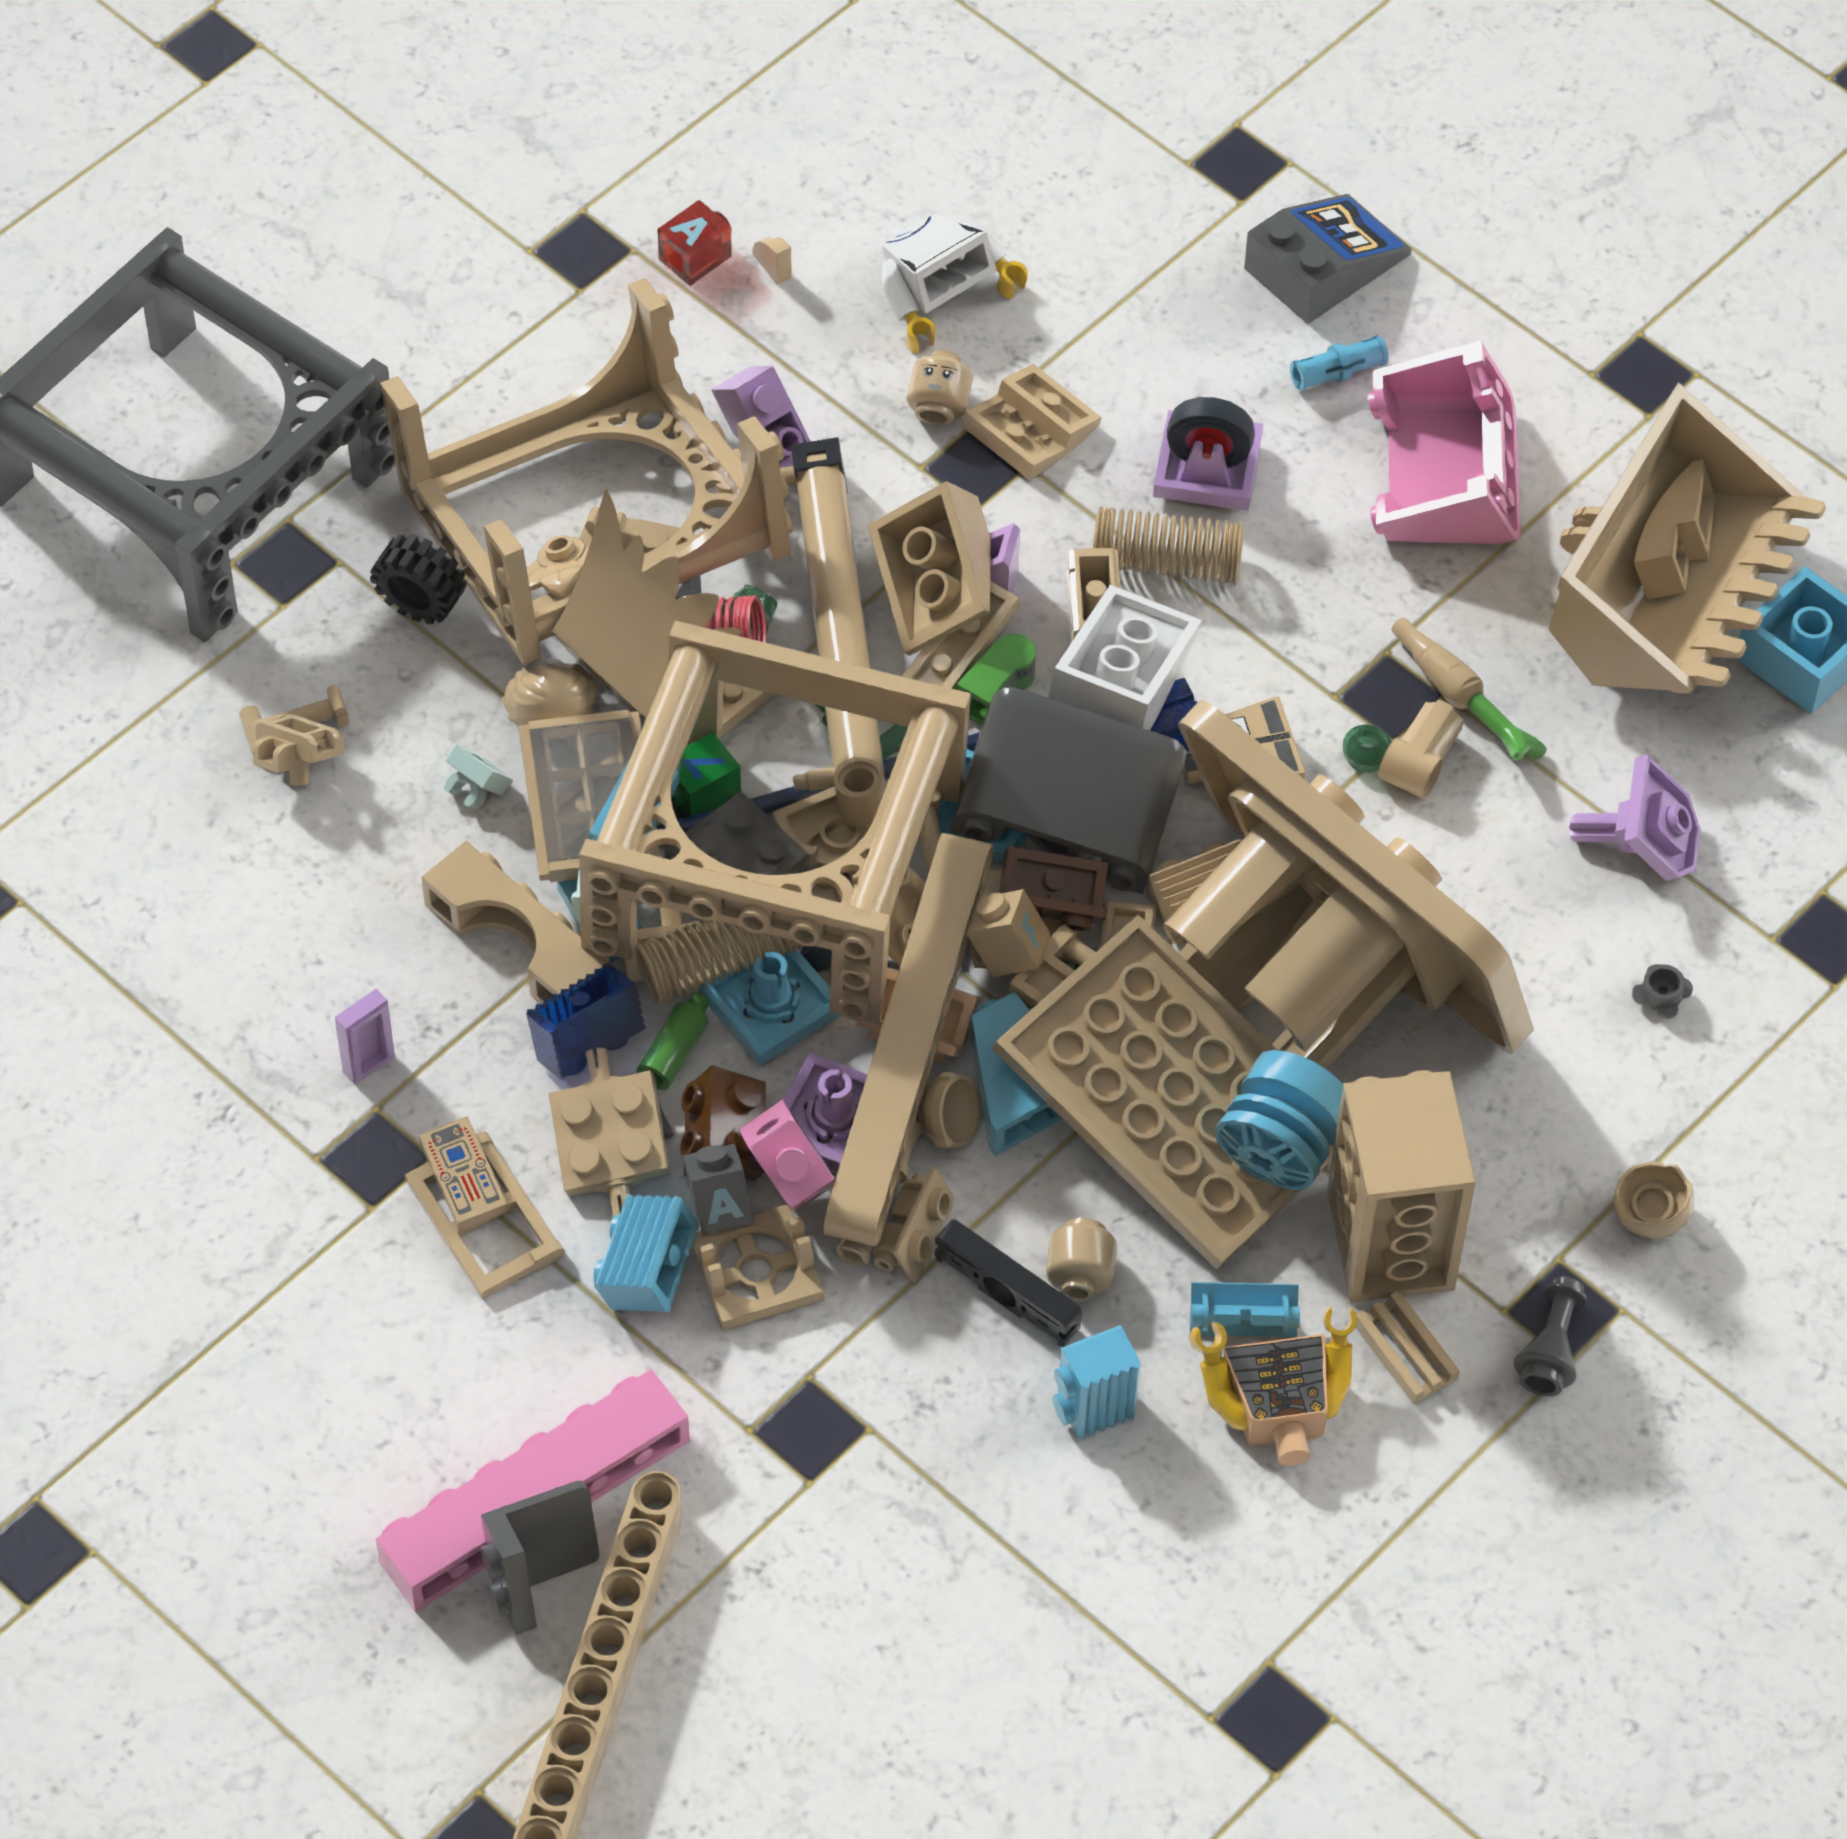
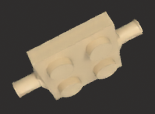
[548,1048,671,1218]

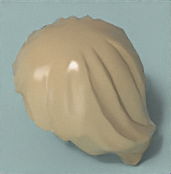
[501,657,597,727]

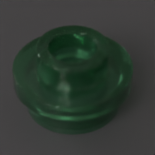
[1342,724,1392,773]

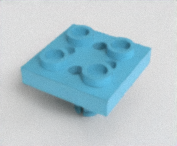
[699,938,842,1066]

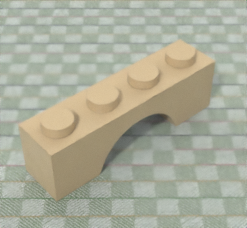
[421,841,611,1026]

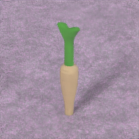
[1391,618,1547,761]

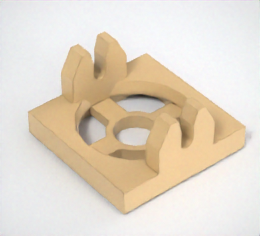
[691,1204,824,1331]

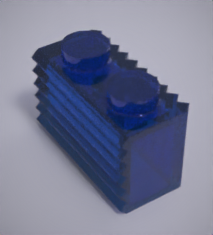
[526,964,646,1080]

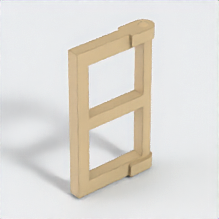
[404,1131,565,1299]

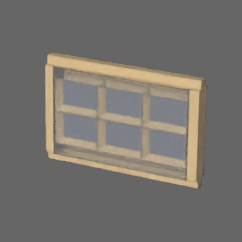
[519,710,661,882]

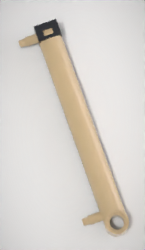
[780,437,886,828]

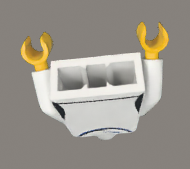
[881,214,1028,354]

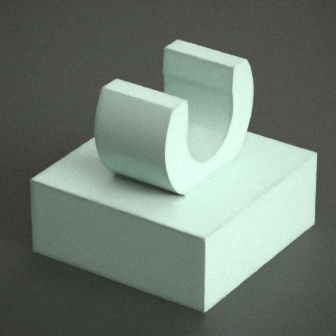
[444,744,513,810]

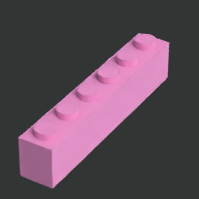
[376,1369,690,1612]

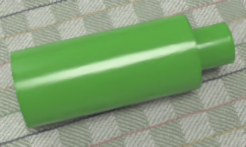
[636,993,710,1090]

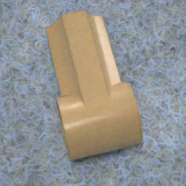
[1378,700,1464,799]

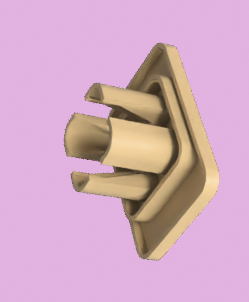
[1163,700,1534,1069]

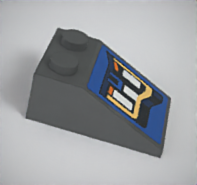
[1244,194,1412,324]

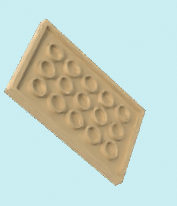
[992,915,1334,1270]

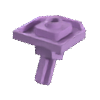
[1569,755,1701,881]

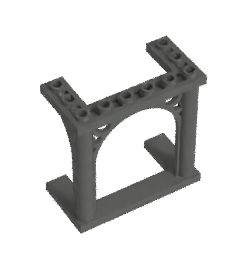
[0,227,395,642]

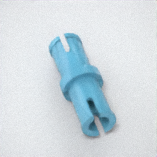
[1290,335,1389,391]

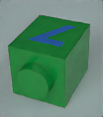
[671,732,742,817]

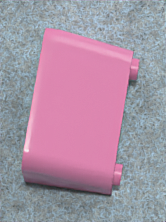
[1368,341,1521,545]

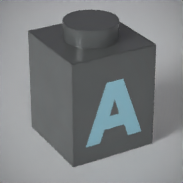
[683,1144,754,1235]

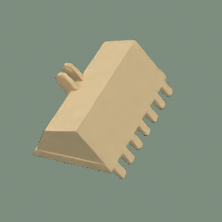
[1548,382,1826,694]

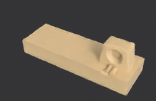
[902,581,1021,690]

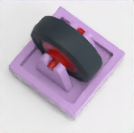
[1153,397,1263,511]

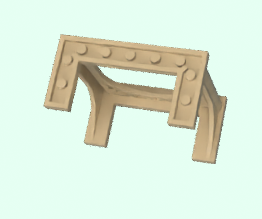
[380,278,793,665]
[579,620,971,1024]

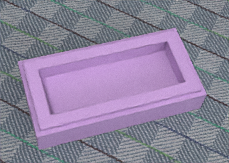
[334,988,395,1084]

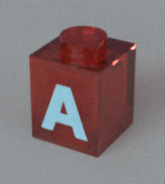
[657,200,732,286]

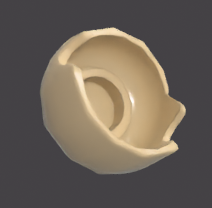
[1613,1161,1694,1240]

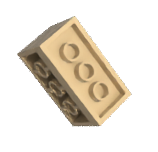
[1327,1070,1476,1302]

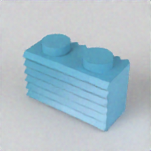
[593,1194,699,1312]
[1052,1325,1141,1439]

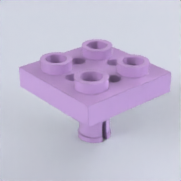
[766,1052,867,1173]

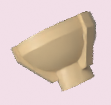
[916,1072,983,1148]

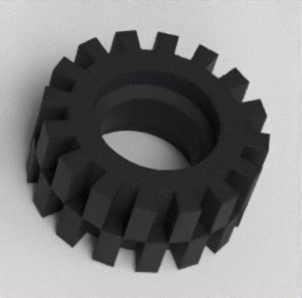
[370,534,467,624]

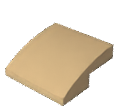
[961,364,1102,480]

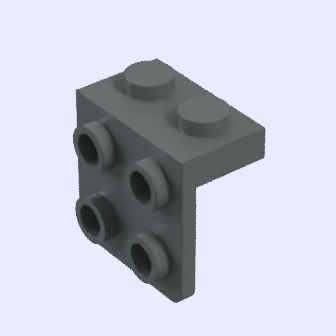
[481,1481,599,1635]

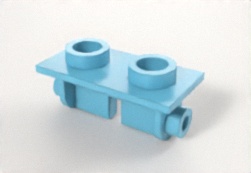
[1190,1282,1300,1337]

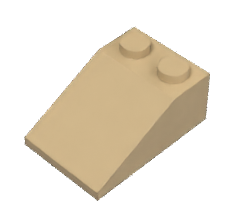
[867,481,991,656]

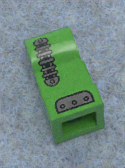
[957,634,1036,726]

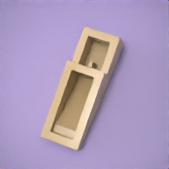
[1634,459,1716,600]

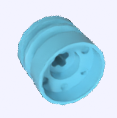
[1215,1050,1343,1190]

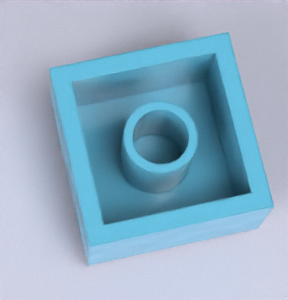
[1735,566,1847,715]

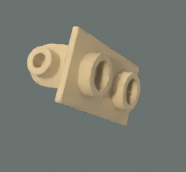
[873,1166,954,1283]

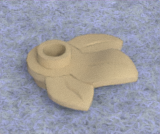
[527,535,589,598]

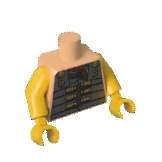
[1189,1306,1357,1466]

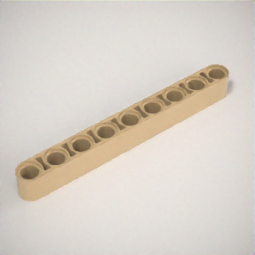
[824,833,993,1246]
[513,1471,682,1839]

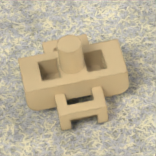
[253,714,344,786]

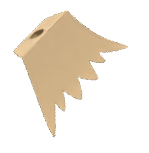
[552,490,742,721]

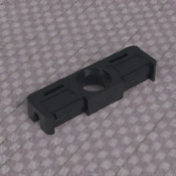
[934,1219,1082,1347]

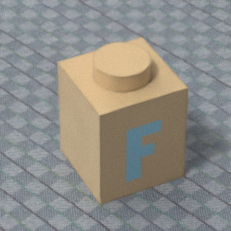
[966,889,1051,977]

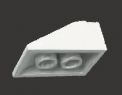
[1048,585,1202,730]

